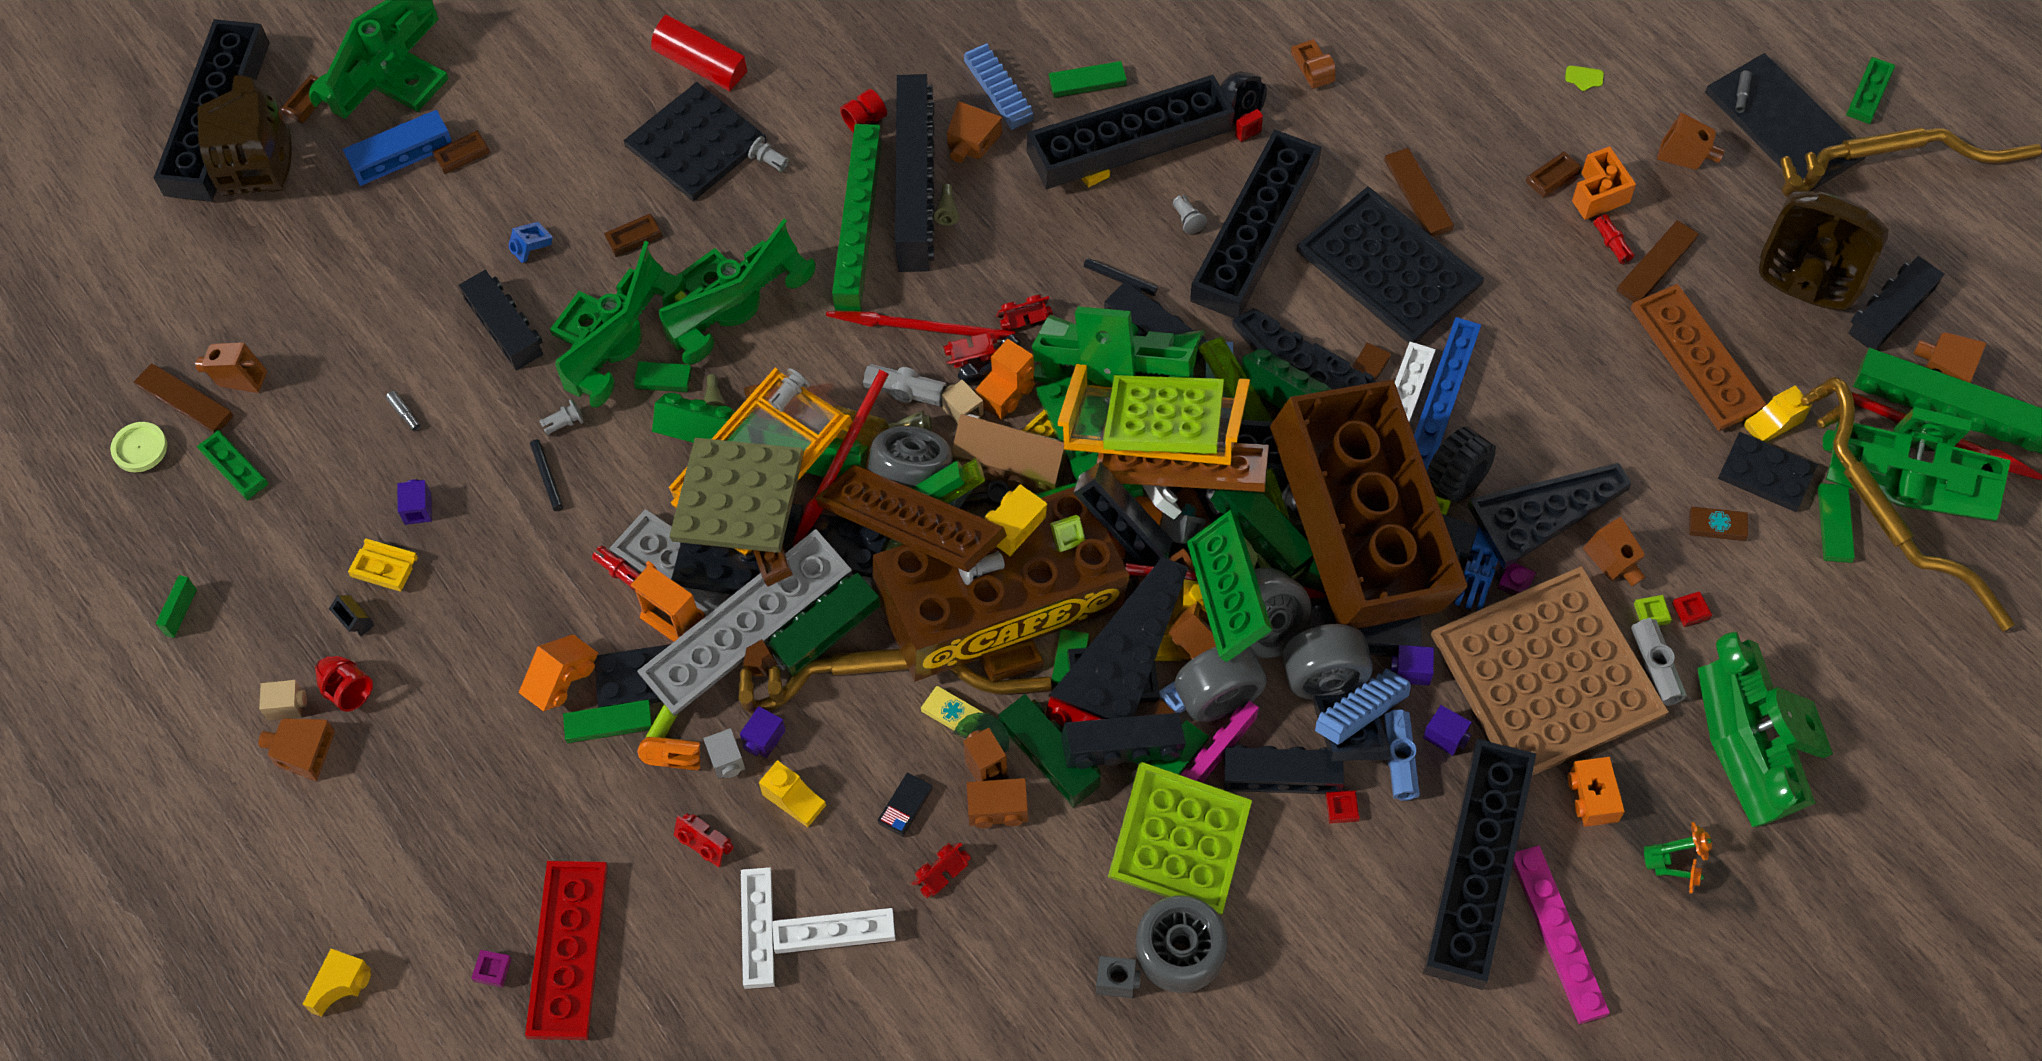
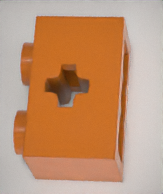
[1567,757,1625,827]

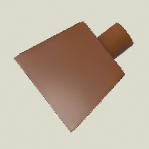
[947,101,1003,163]
[1657,112,1725,170]
[1913,332,1986,383]
[196,343,267,393]
[1583,516,1646,587]
[258,718,335,781]

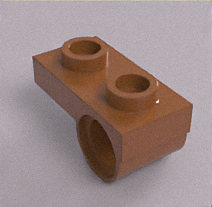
[1291,39,1336,89]

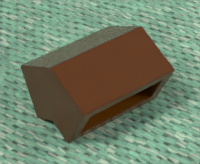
[743,639,778,677]

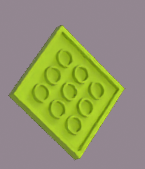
[1103,375,1224,454]
[1108,762,1252,915]

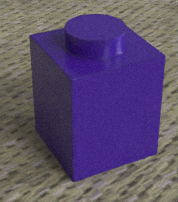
[397,479,432,525]
[1390,645,1434,686]
[1423,705,1472,756]
[740,706,786,758]

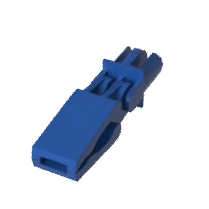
[1455,527,1498,611]

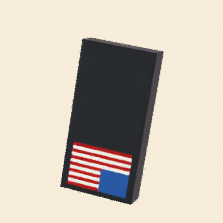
[877,772,933,837]

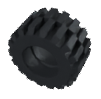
[1427,426,1496,502]

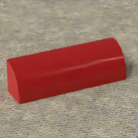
[651,14,747,92]

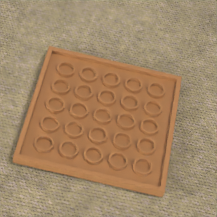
[1431,566,1669,776]

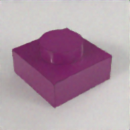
[1498,563,1536,595]
[471,950,512,988]

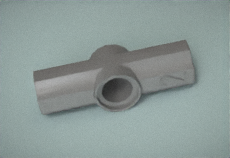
[863,364,947,406]
[1631,618,1687,706]

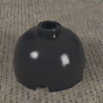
[1221,71,1267,122]

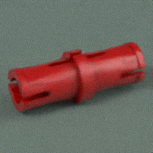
[1593,214,1635,264]
[592,545,640,591]

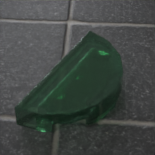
[952,712,1009,752]

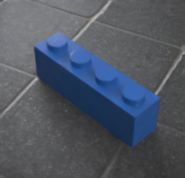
[342,110,452,186]

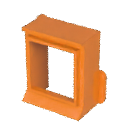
[631,561,705,642]

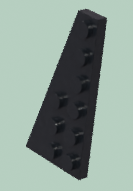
[1232,308,1377,390]
[1468,463,1631,570]
[1048,557,1189,719]

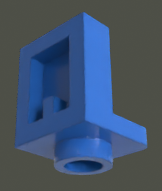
[508,222,553,263]

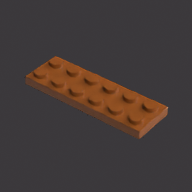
[1630,283,1767,431]
[1097,442,1269,492]

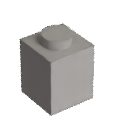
[703,728,745,779]

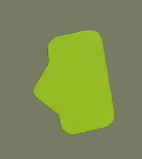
[1565,66,1604,91]

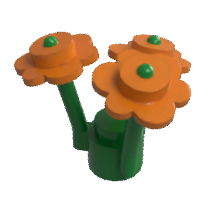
[1644,822,1712,894]

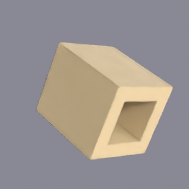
[941,380,984,424]
[259,680,307,721]

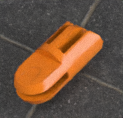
[637,737,700,771]

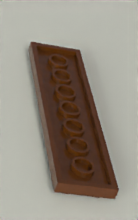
[815,465,1007,572]

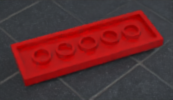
[525,861,608,1040]

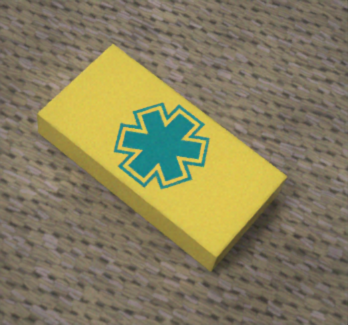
[921,686,985,738]

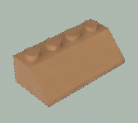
[952,414,1066,494]

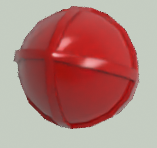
[315,656,373,712]

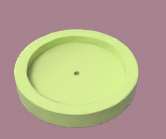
[110,422,168,472]

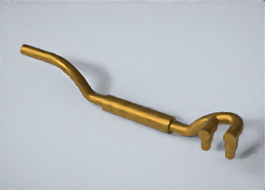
[1780,127,2042,198]
[1801,377,2015,632]
[738,649,1051,714]

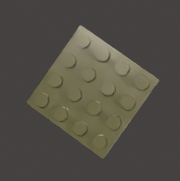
[669,438,804,553]

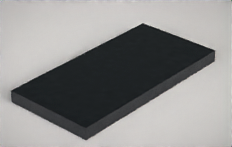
[1705,53,1866,191]

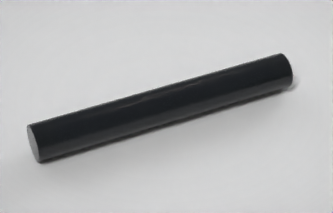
[1084,258,1158,296]
[530,439,564,511]

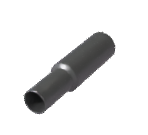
[1735,71,1752,113]
[386,391,421,431]

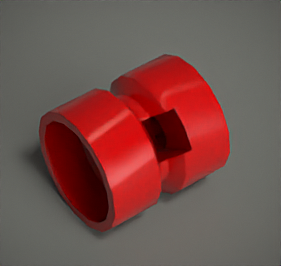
[840,89,887,133]

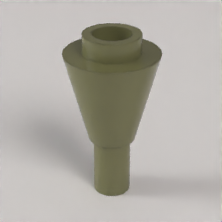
[934,184,960,226]
[703,374,726,407]
[881,410,932,432]

